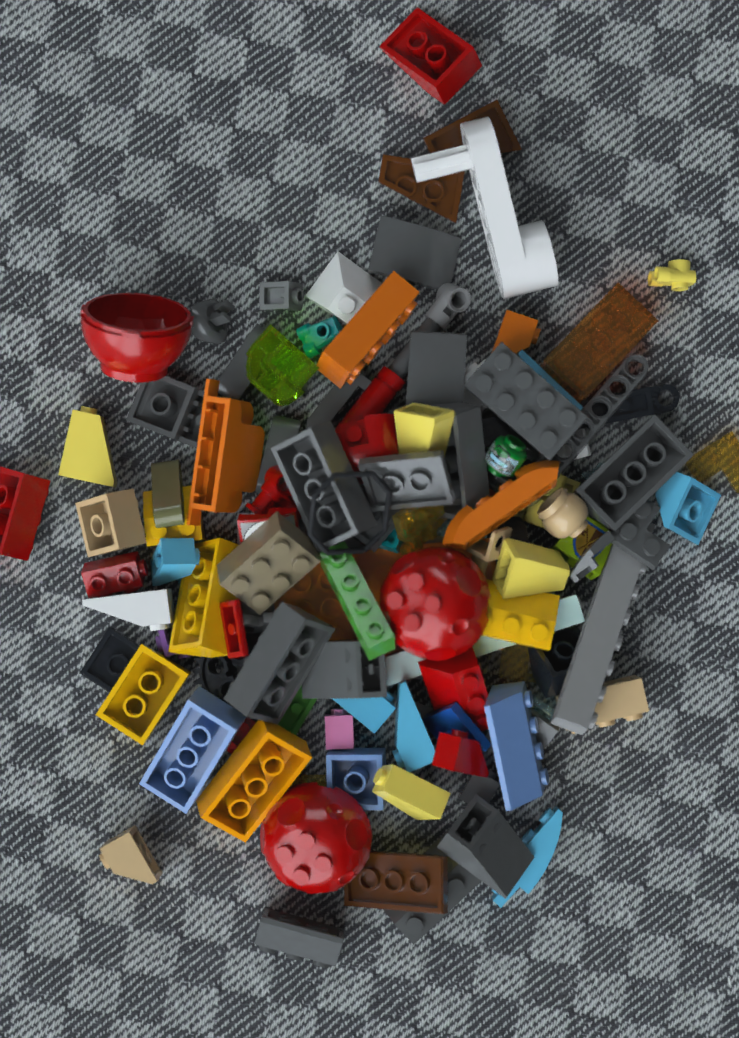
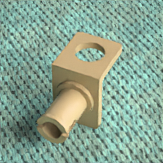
[466,526,512,576]

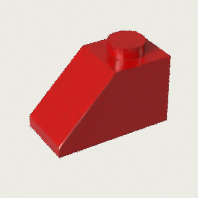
[432,729,489,778]

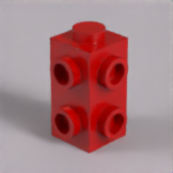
[81,551,148,598]

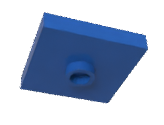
[422,702,491,752]

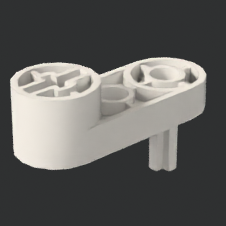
[411,117,559,299]

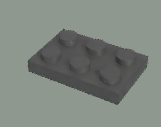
[358,450,455,512]

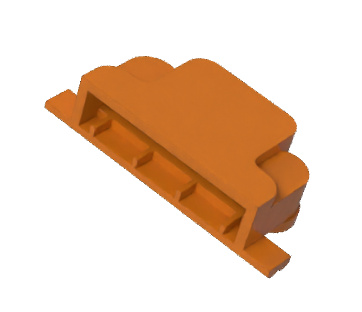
[186,378,265,526]

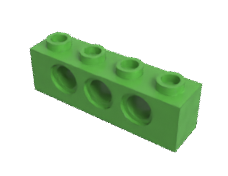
[319,541,395,661]

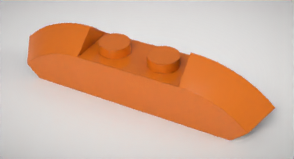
[442,460,560,551]

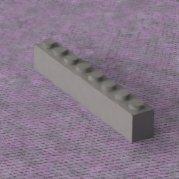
[550,523,655,735]

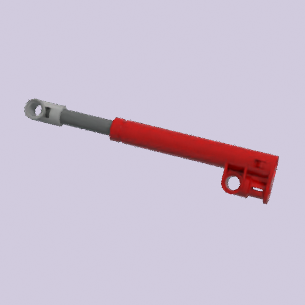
[245,283,471,521]

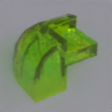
[246,324,319,406]

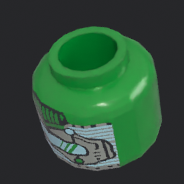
[485,434,527,478]

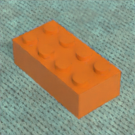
[315,271,420,389]

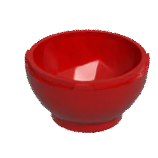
[81,293,194,383]

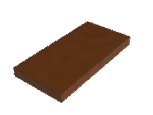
[344,850,448,914]

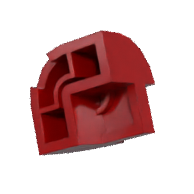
[339,413,399,485]

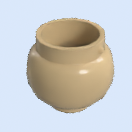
[537,487,588,539]

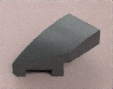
[569,531,616,583]

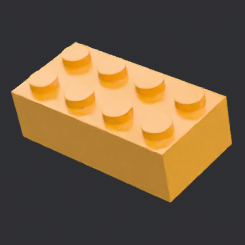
[196,720,312,842]

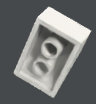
[82,588,175,631]

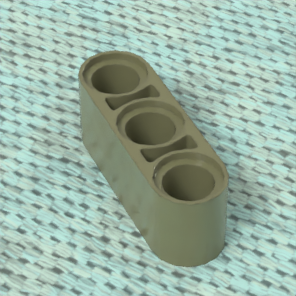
[151,459,185,528]

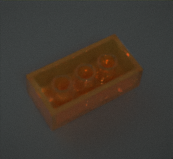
[539,283,658,404]

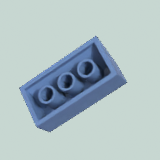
[484,681,549,811]

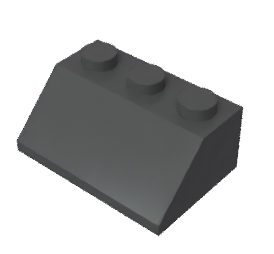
[254,907,345,968]

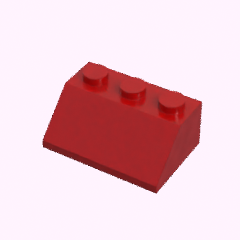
[0,466,51,561]
[418,647,489,732]

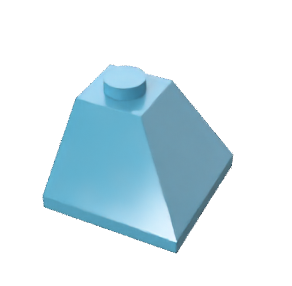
[655,472,721,545]

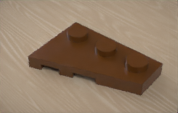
[422,100,522,153]
[378,154,465,224]

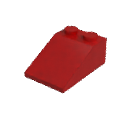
[379,7,482,105]

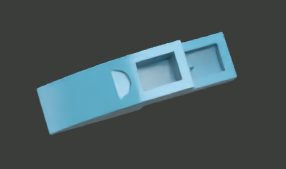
[491,806,563,908]

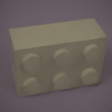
[217,511,321,615]

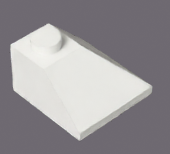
[305,251,382,326]

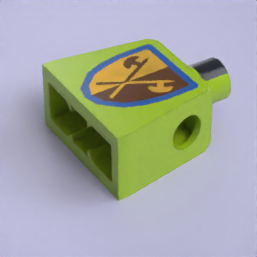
[550,516,612,581]

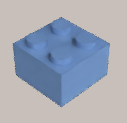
[326,748,387,810]

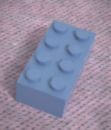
[139,686,246,814]

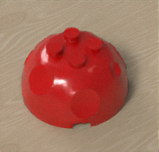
[379,546,491,661]
[260,782,373,894]

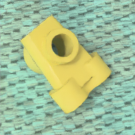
[648,259,696,291]

